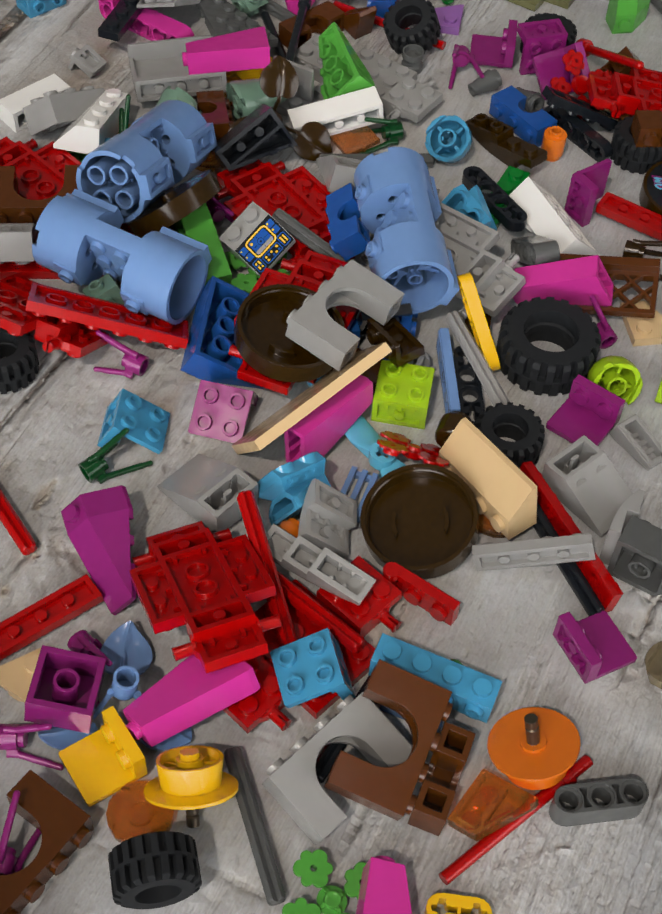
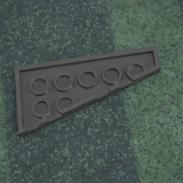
[195,0,278,48]

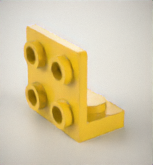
[58,706,148,807]

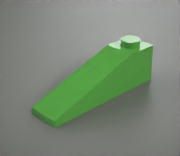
[605,0,650,34]
[319,22,376,100]

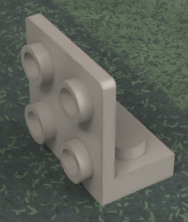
[272,56,314,117]

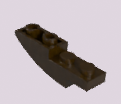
[466,113,547,169]

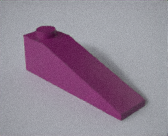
[61,485,136,615]

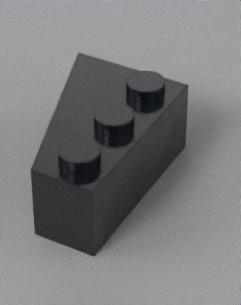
[211,104,298,171]

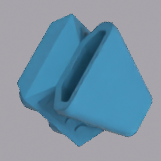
[441,184,497,231]
[257,451,331,525]

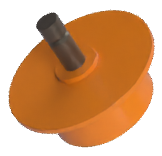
[487,707,581,790]

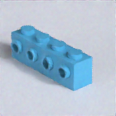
[368,633,503,723]

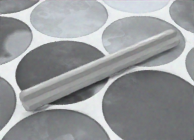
[446,310,510,407]

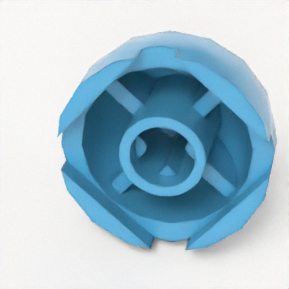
[425,115,472,163]

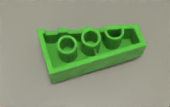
[172,203,232,285]

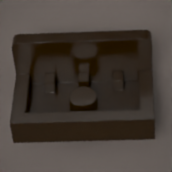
[366,318,425,367]

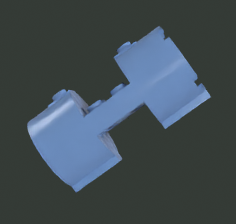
[76,100,217,223]
[354,147,460,314]
[32,189,212,325]

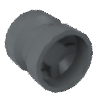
[401,44,424,75]

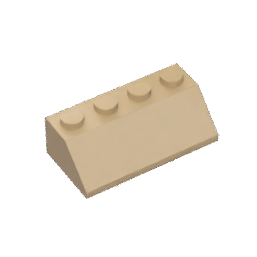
[439,417,538,540]

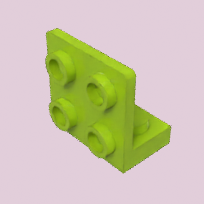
[371,360,435,429]

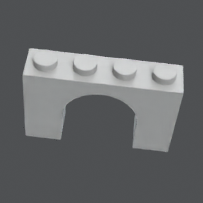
[285,259,405,371]
[262,692,412,846]

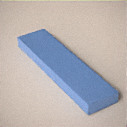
[436,328,461,414]

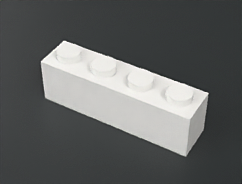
[287,86,384,139]

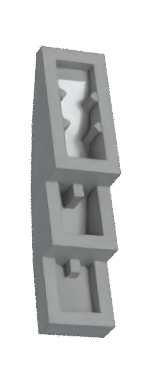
[266,523,376,606]

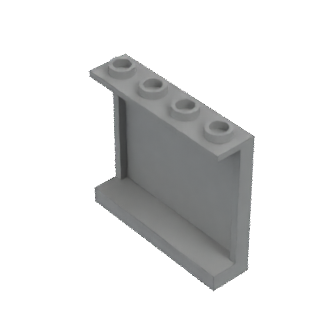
[127,35,227,102]

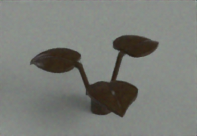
[227,56,332,161]

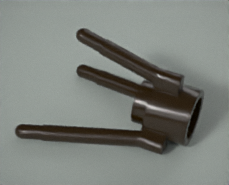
[622,239,662,281]

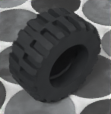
[496,297,601,396]

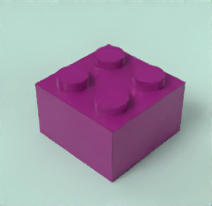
[24,645,106,734]

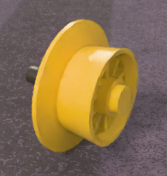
[144,745,239,828]

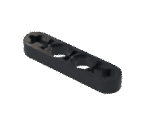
[544,106,613,162]
[462,166,527,232]
[453,346,485,426]

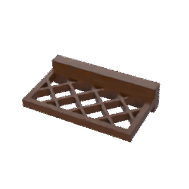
[559,254,661,318]

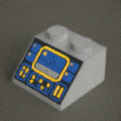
[219,201,296,276]

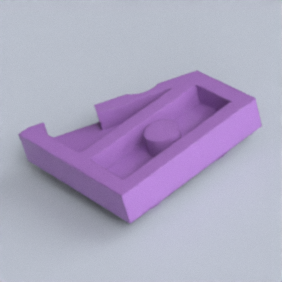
[417,4,464,35]

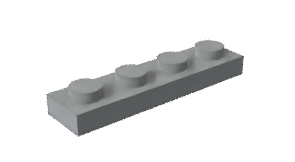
[472,533,596,571]

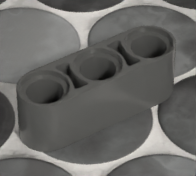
[511,235,560,266]
[549,777,649,827]

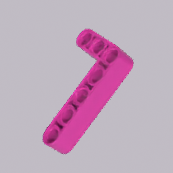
[98,0,194,41]

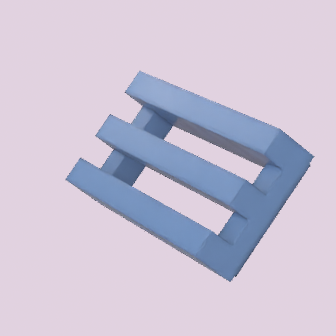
[340,466,379,523]

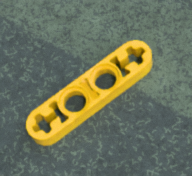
[457,272,501,372]

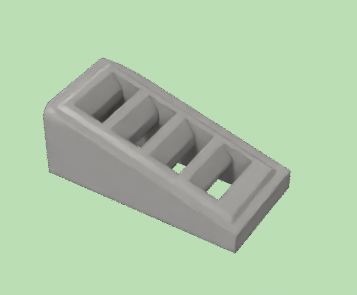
[609,414,662,471]

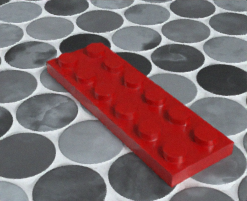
[25,282,189,350]

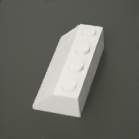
[53,88,128,154]
[509,176,600,256]

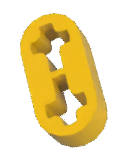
[424,893,492,914]

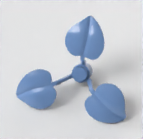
[38,620,192,751]

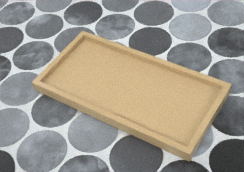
[231,342,392,455]

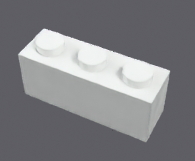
[0,73,70,133]

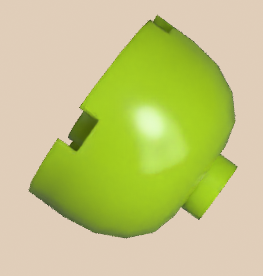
[587,355,643,405]

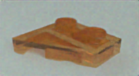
[447,769,539,841]

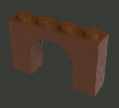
[0,165,80,225]
[324,659,453,821]
[0,770,94,914]

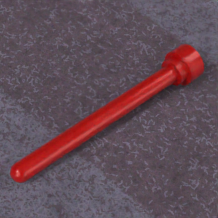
[576,38,644,70]

